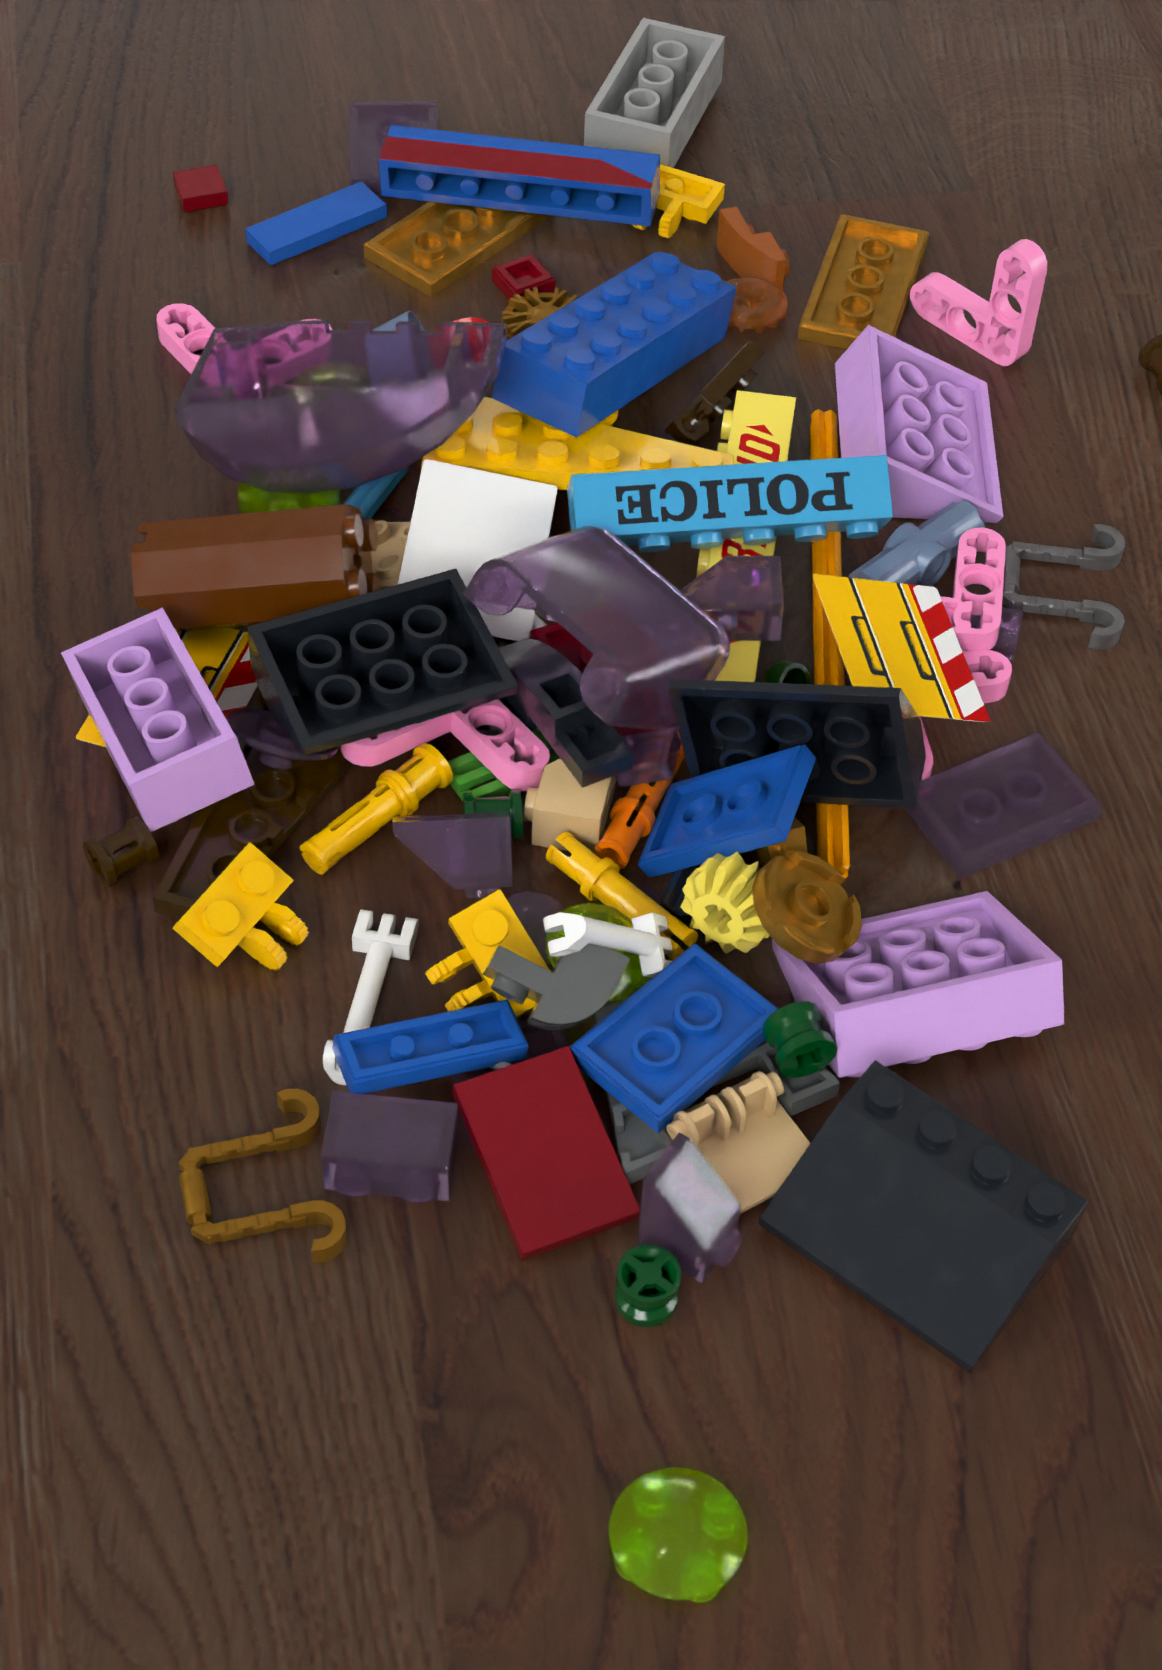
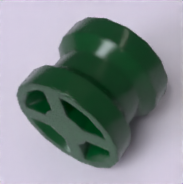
[762,1001,838,1078]
[614,1244,681,1327]

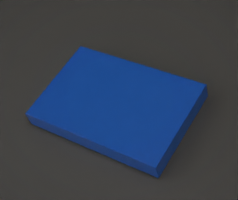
[638,744,816,878]
[569,943,778,1133]

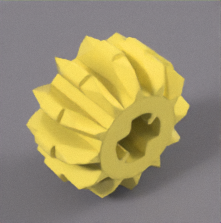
[680,852,770,954]

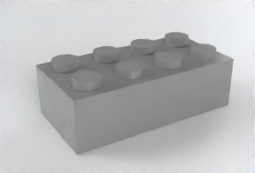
[584,18,725,168]

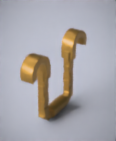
[178,1089,347,1263]

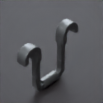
[1002,524,1125,650]

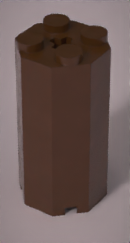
[131,504,381,632]

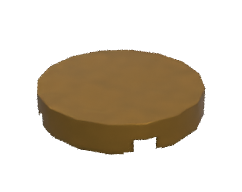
[752,850,862,964]

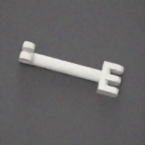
[323,909,419,1086]
[543,912,673,978]

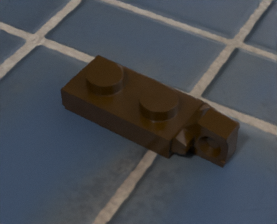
[664,341,764,446]

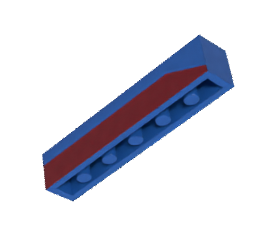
[378,125,660,226]

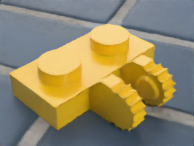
[633,164,725,238]
[172,842,309,971]
[425,889,551,1019]

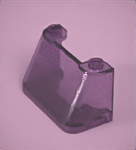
[463,526,730,732]

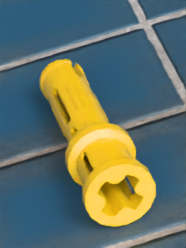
[299,743,453,875]

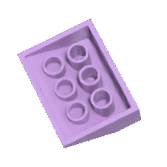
[835,325,1003,523]
[772,891,1064,1078]

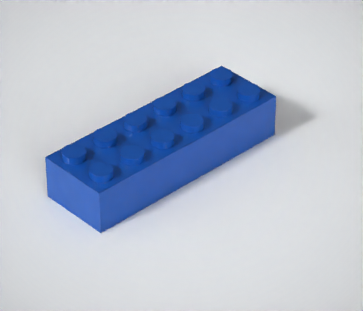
[492,252,737,438]

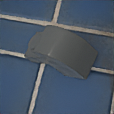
[483,943,630,1030]

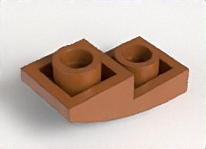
[716,206,790,299]

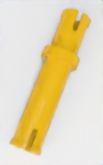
[545,831,698,961]

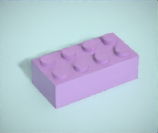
[61,607,254,832]

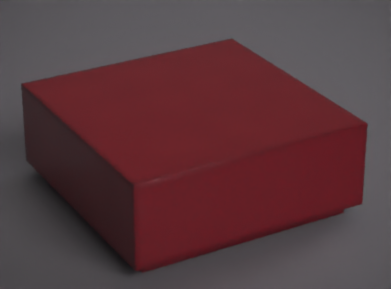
[173,165,228,212]
[492,254,556,299]

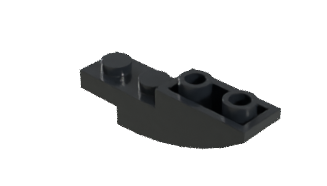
[499,638,633,788]

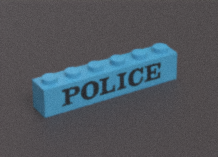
[567,455,893,556]

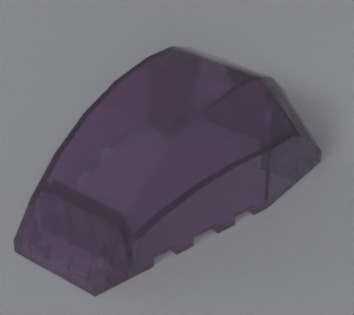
[174,320,507,494]

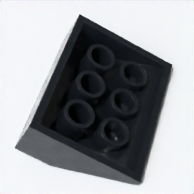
[247,568,518,756]
[667,679,926,809]
[758,1060,1089,1373]

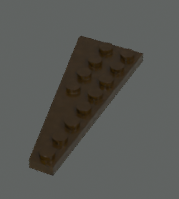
[153,693,353,919]

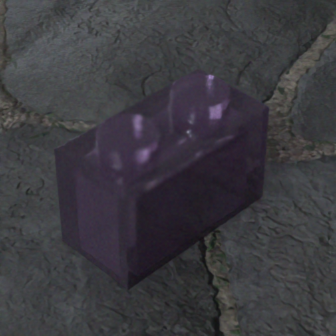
[321,1091,458,1203]

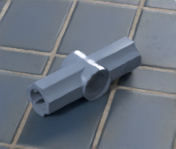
[849,499,985,586]

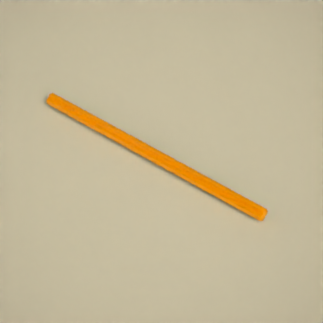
[810,409,850,879]

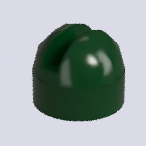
[763,660,810,684]

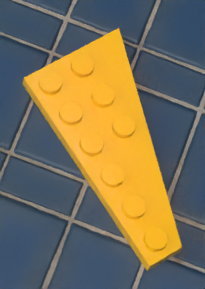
[421,387,734,490]

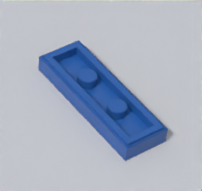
[245,181,387,266]
[332,999,529,1097]

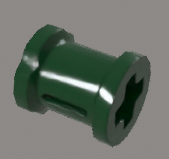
[463,790,523,843]

